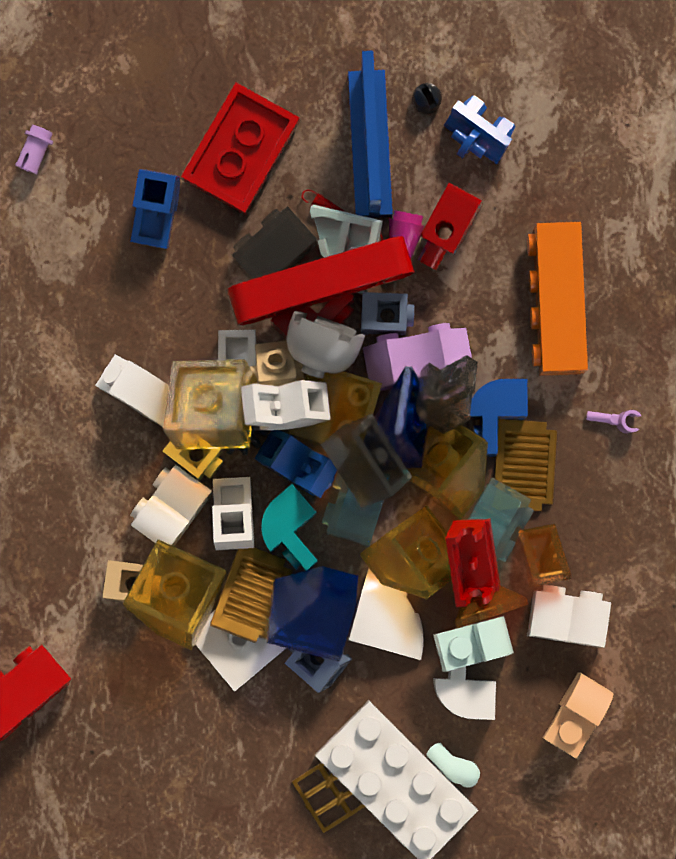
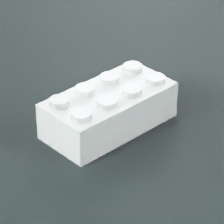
[315,700,478,859]

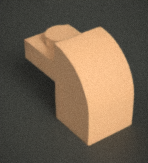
[542,672,614,759]

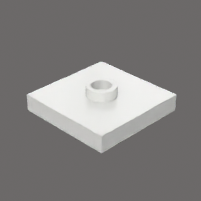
[187,610,292,692]

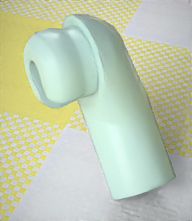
[427,743,480,788]

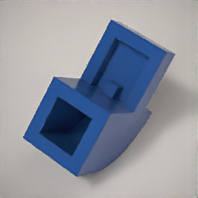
[130,169,180,249]
[465,379,528,457]
[254,430,340,498]

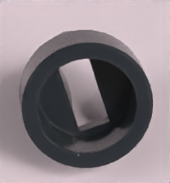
[412,83,442,114]

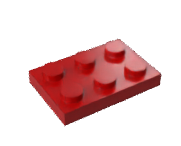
[181,82,300,215]

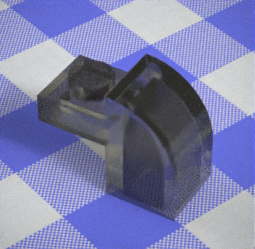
[416,355,478,434]

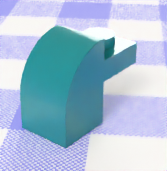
[261,484,318,571]

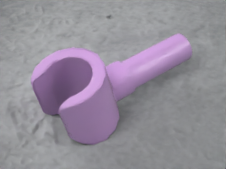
[586,410,641,433]

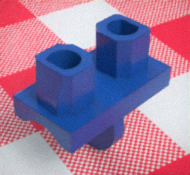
[444,96,515,164]

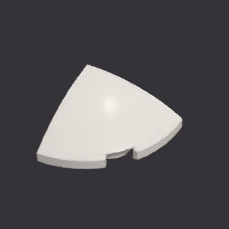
[349,568,423,660]

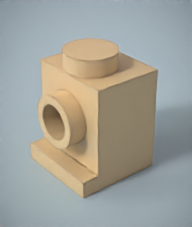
[102,560,160,605]

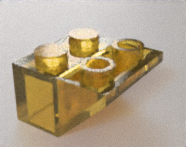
[288,371,382,456]

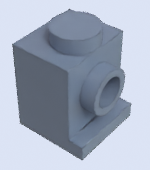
[361,292,414,335]
[285,631,352,693]

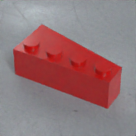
[0,645,71,742]

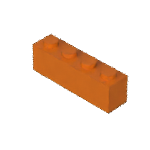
[527,222,588,376]

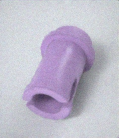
[15,125,53,175]

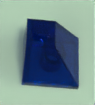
[366,366,432,468]
[266,566,358,661]

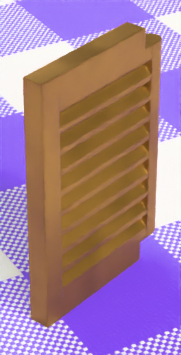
[493,419,557,511]
[209,547,293,643]

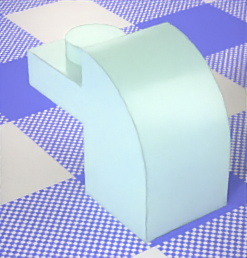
[434,616,514,672]

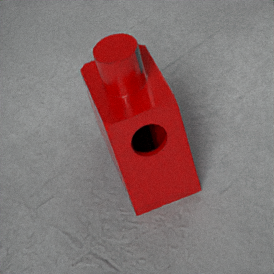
[417,183,483,271]

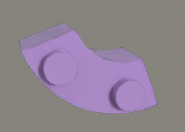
[363,323,474,391]

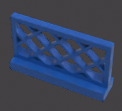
[348,51,393,218]

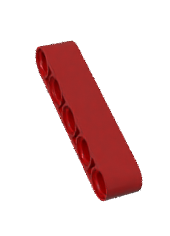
[227,236,415,326]

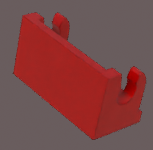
[445,519,501,607]

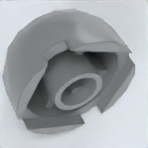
[286,311,365,378]

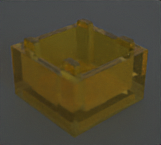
[163,359,257,449]

